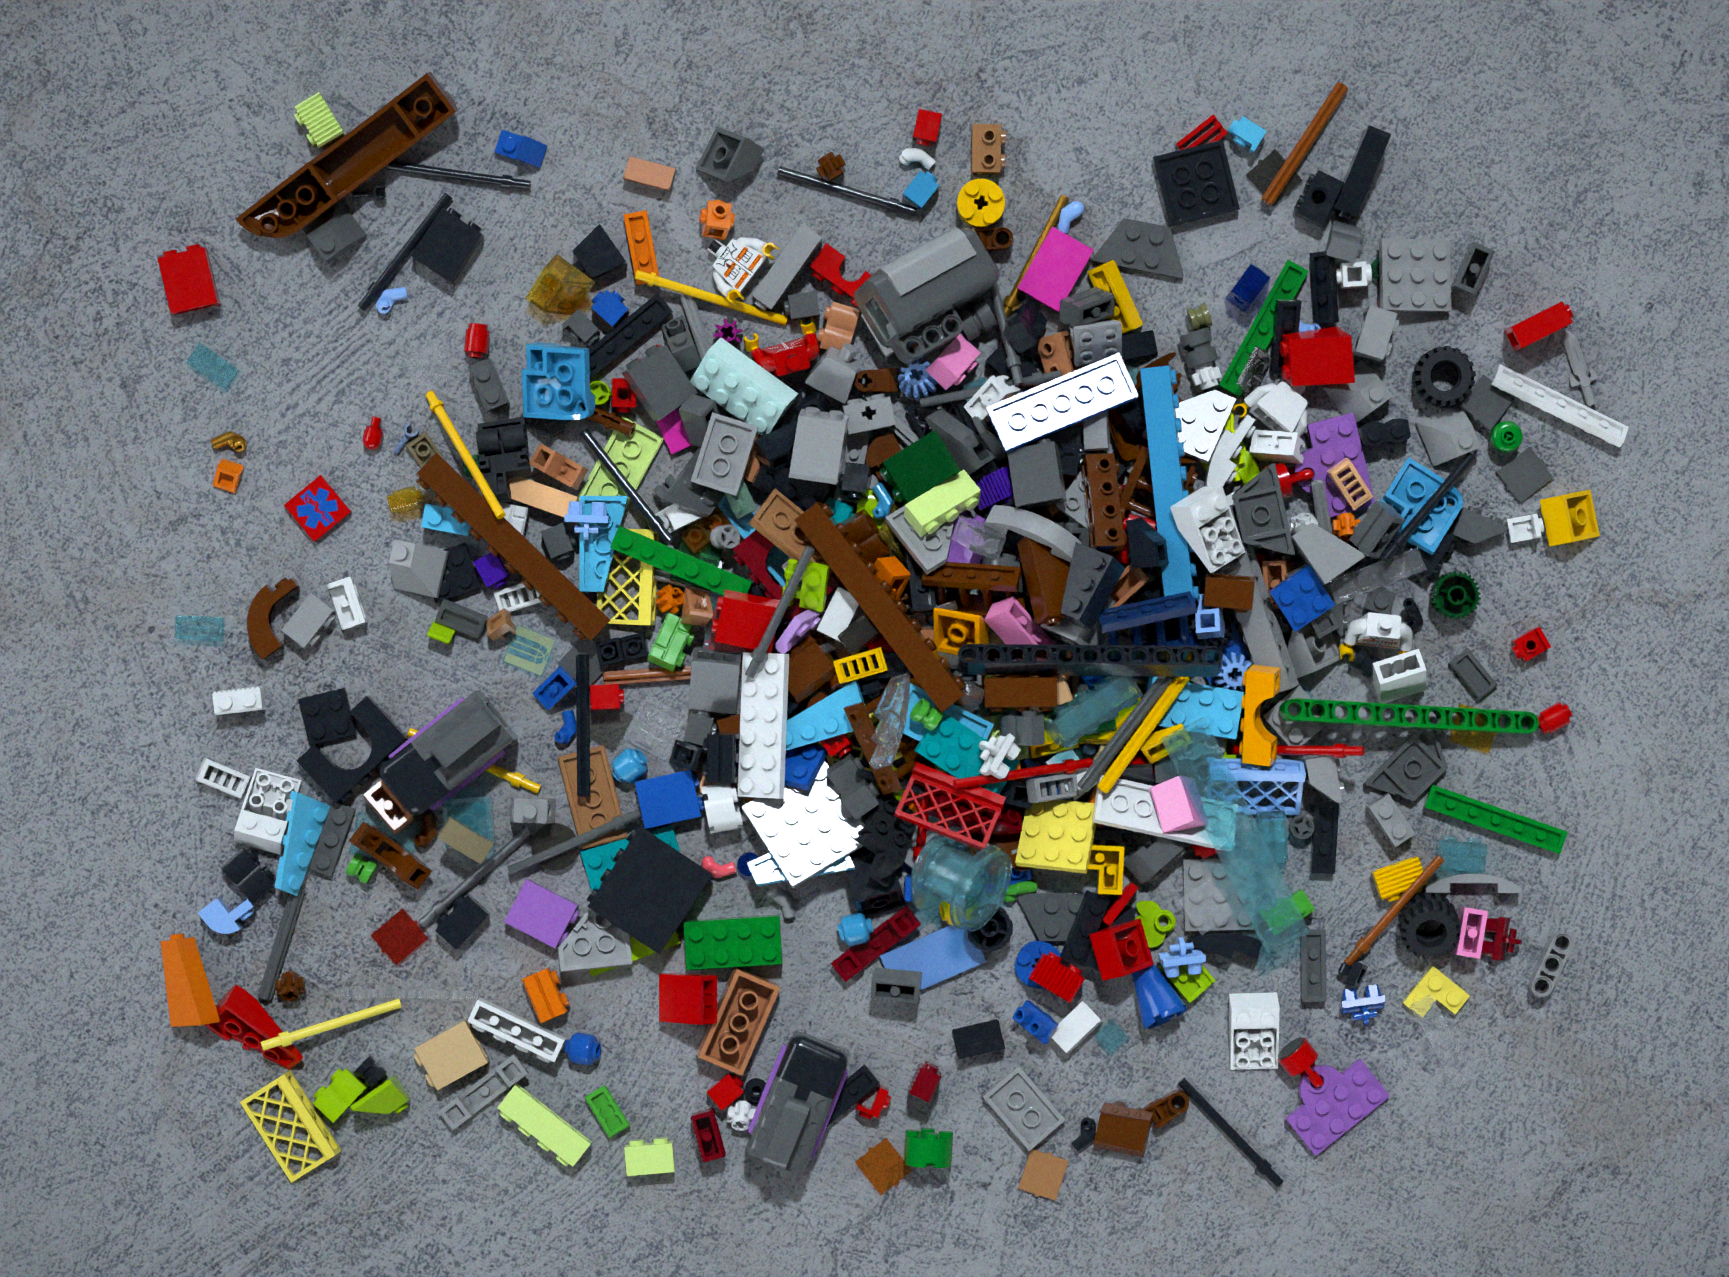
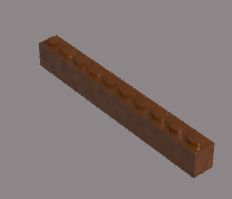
[415,453,610,641]
[795,502,967,712]

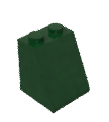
[879,429,961,506]

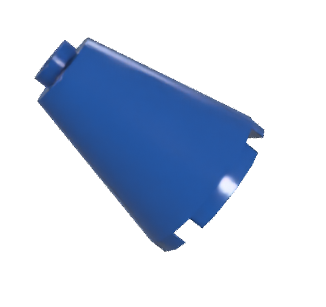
[1132,964,1188,1029]

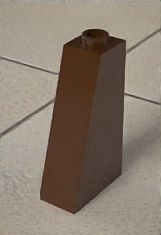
[1017,537,1070,627]

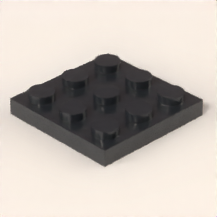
[1153,140,1240,227]

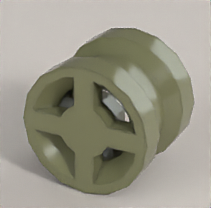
[1187,303,1212,331]

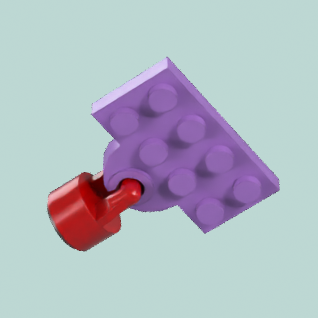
[1261,412,1375,517]
[1277,1037,1390,1156]

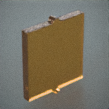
[855,1138,912,1195]

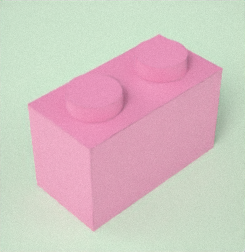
[925,334,981,390]
[1451,906,1488,959]

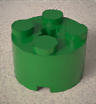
[904,1128,953,1168]

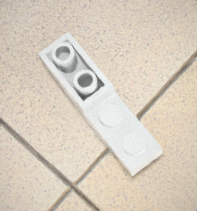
[1205,414,1256,487]

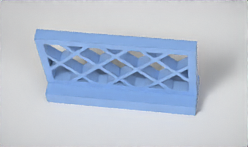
[1205,758,1306,815]

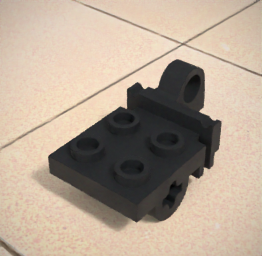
[476,417,532,503]
[855,791,919,887]

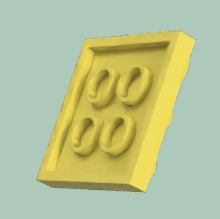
[1015,799,1096,874]

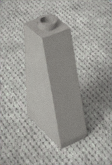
[752,223,822,311]

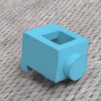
[1227,116,1267,154]

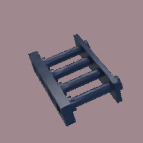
[1098,591,1199,662]

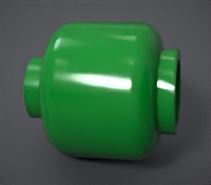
[1490,421,1523,453]

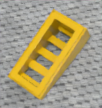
[833,647,888,684]
[1141,723,1192,764]

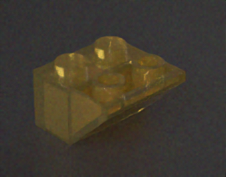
[525,254,595,315]

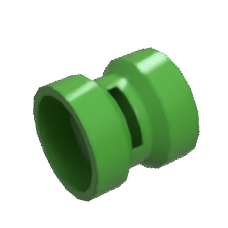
[910,698,943,731]
[345,852,378,884]

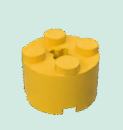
[956,179,1005,228]

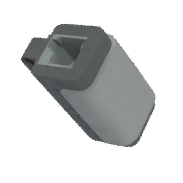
[854,227,999,364]

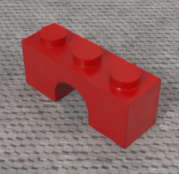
[810,243,872,308]

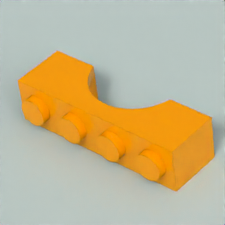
[1239,664,1281,767]

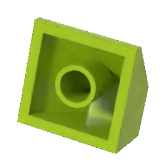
[350,1075,410,1114]

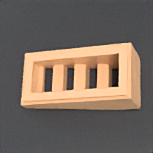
[1326,458,1373,510]

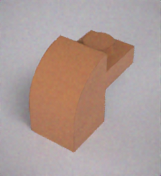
[529,443,588,490]

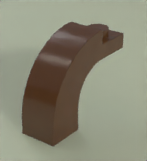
[247,577,299,660]
[349,821,432,890]

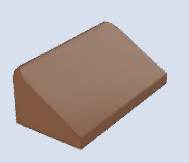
[623,157,676,192]

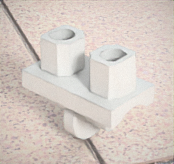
[978,733,1021,779]

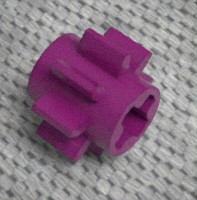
[713,318,743,345]

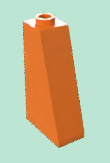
[160,933,220,1027]

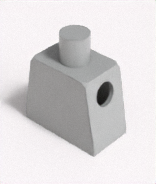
[805,343,860,404]
[510,797,556,824]

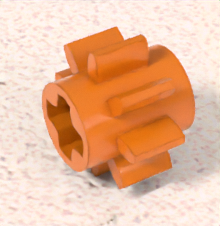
[1332,513,1361,542]
[656,584,684,615]

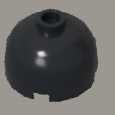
[964,904,1013,952]

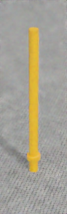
[634,270,788,326]
[425,391,506,519]

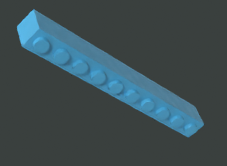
[1140,365,1200,604]

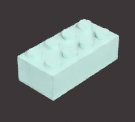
[690,338,798,436]

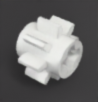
[1191,362,1222,390]
[726,1101,756,1131]

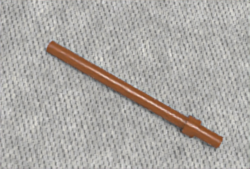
[1344,854,1445,966]

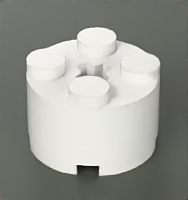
[701,783,743,834]

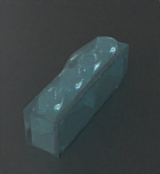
[1039,676,1143,748]

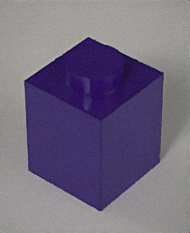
[473,553,509,589]

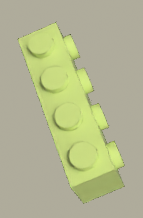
[497,1083,592,1167]

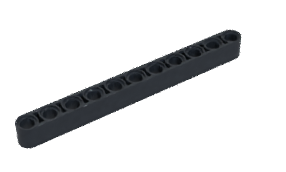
[958,644,1223,677]

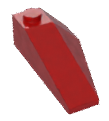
[204,984,303,1069]

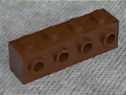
[1081,453,1128,553]

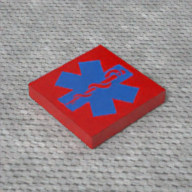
[284,475,352,542]

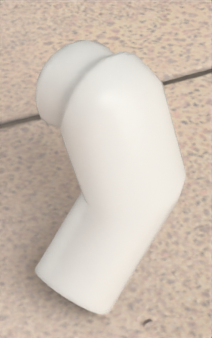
[899,148,936,170]

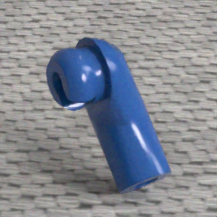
[554,710,576,744]

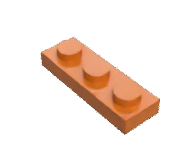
[623,210,660,286]

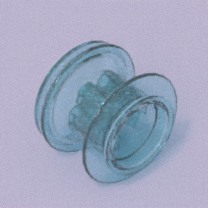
[911,826,1012,932]

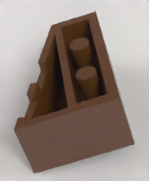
[984,675,1059,711]

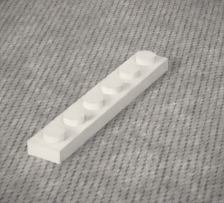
[1491,364,1629,447]

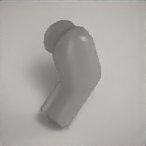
[767,887,796,918]

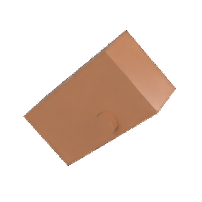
[696,967,780,1076]

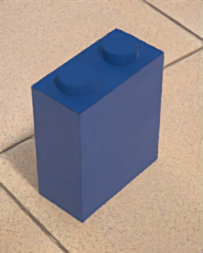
[635,770,705,829]

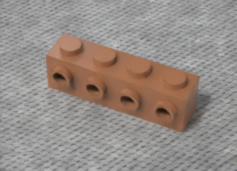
[1037,331,1083,427]

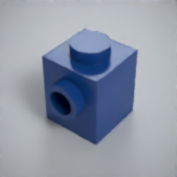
[591,290,629,328]

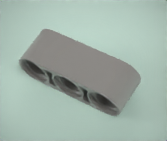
[1528,931,1574,997]

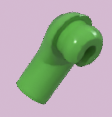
[1002,880,1037,902]

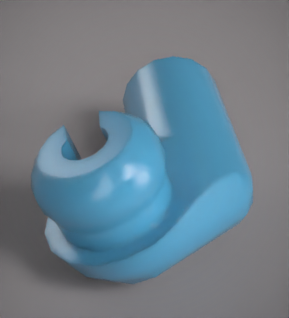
[872,483,893,519]

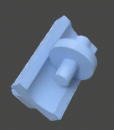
[564,501,610,540]
[1158,937,1206,978]

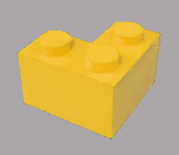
[1088,844,1124,895]

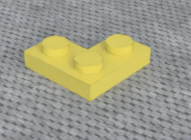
[1402,966,1470,1018]

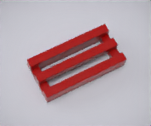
[1175,114,1228,150]
[1102,882,1138,926]

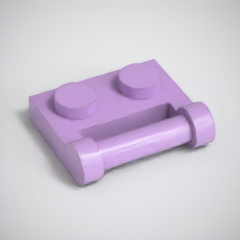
[776,609,825,653]

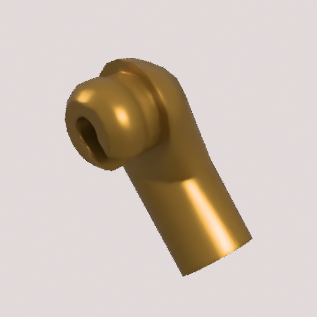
[210,431,247,452]

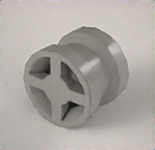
[710,525,740,549]

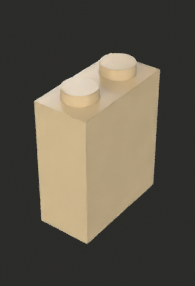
[413,1019,490,1090]

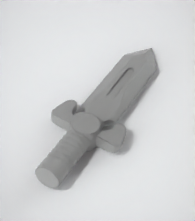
[1563,329,1598,407]

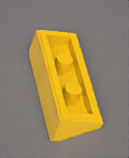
[1087,260,1143,334]

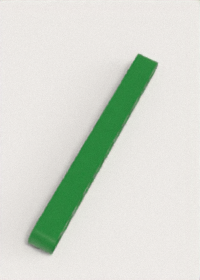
[1279,698,1539,735]

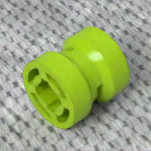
[590,381,611,406]

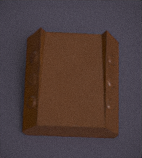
[785,635,837,704]
[1093,1101,1154,1157]

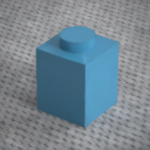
[902,171,939,210]

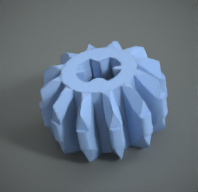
[898,359,938,401]
[1214,652,1252,691]

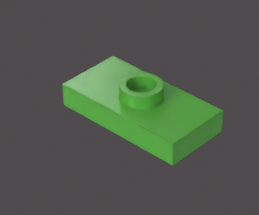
[584,1084,630,1138]

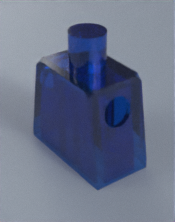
[1225,262,1271,312]

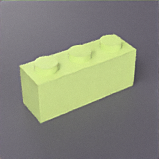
[904,470,981,537]

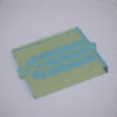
[503,625,556,676]

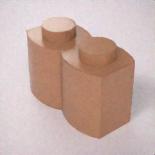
[817,302,860,350]

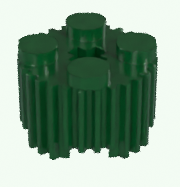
[1430,571,1481,619]

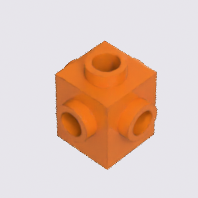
[699,200,735,240]

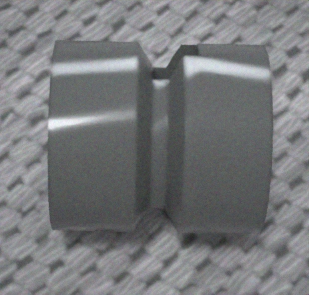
[957,299,998,341]
[1179,327,1219,369]

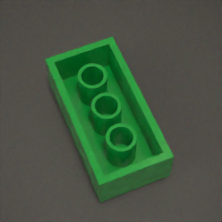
[683,914,783,970]

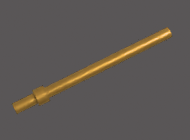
[996,195,1069,323]

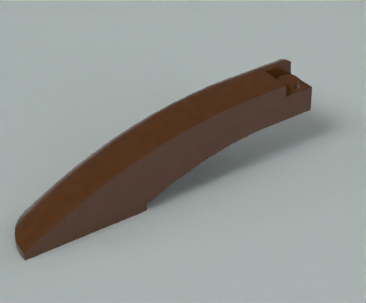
[235,72,458,238]

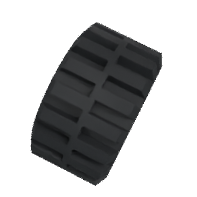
[1412,346,1476,407]
[1398,893,1461,959]

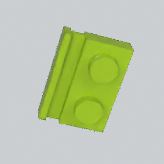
[1158,964,1216,1003]

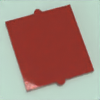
[371,908,428,965]

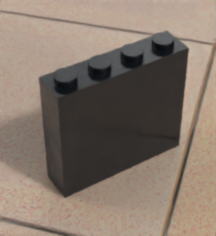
[586,826,713,955]

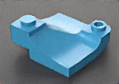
[522,342,595,420]
[1380,457,1463,555]

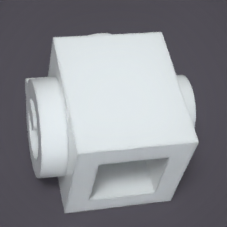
[1336,261,1372,289]

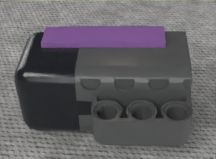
[379,690,518,815]
[744,1032,848,1175]

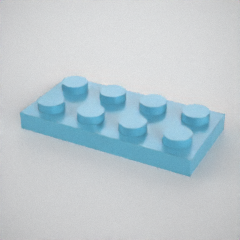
[1141,676,1244,740]
[888,682,994,742]

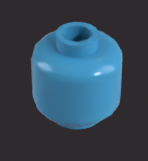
[612,748,648,783]
[837,912,874,946]

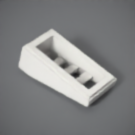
[493,583,541,612]
[195,758,250,799]

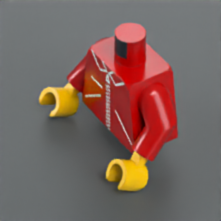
[744,317,820,376]

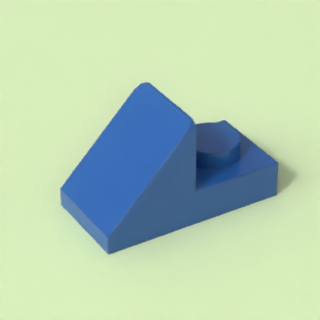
[494,130,548,168]
[532,666,577,711]

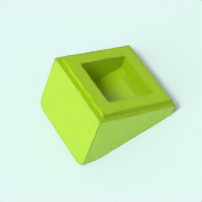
[427,620,456,644]

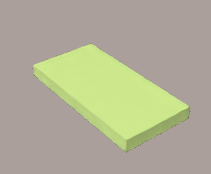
[578,416,664,512]

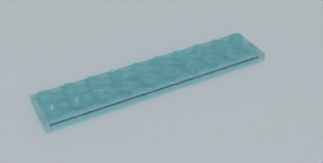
[1160,717,1310,953]

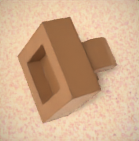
[486,608,516,641]

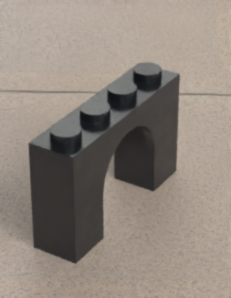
[296,696,408,803]

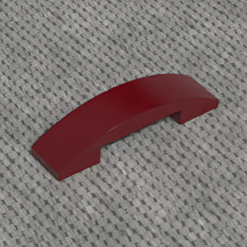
[831,905,921,982]

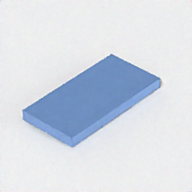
[880,923,986,990]

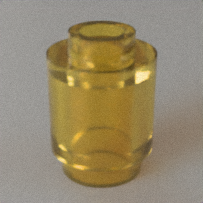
[387,485,424,514]

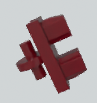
[1481,917,1522,961]

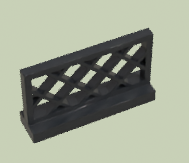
[906,384,998,481]

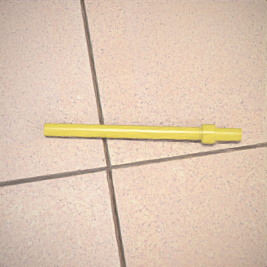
[261,999,402,1051]

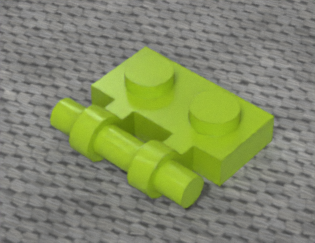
[782,559,829,612]

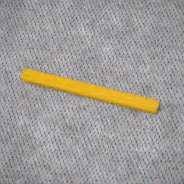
[1097,677,1189,794]

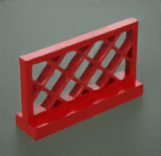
[894,762,1006,852]

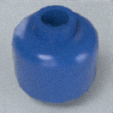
[564,1033,601,1066]

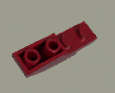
[928,793,1022,834]

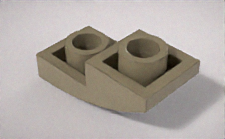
[406,431,447,468]
[437,817,494,864]

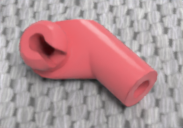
[701,856,737,878]

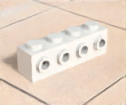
[467,998,566,1063]

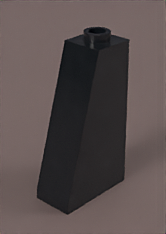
[1332,125,1391,221]

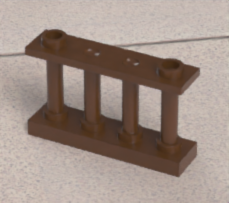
[1120,445,1198,520]
[922,562,1027,618]
[843,681,934,795]

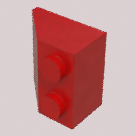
[1089,918,1154,980]

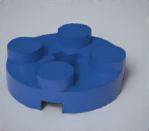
[1015,940,1063,989]

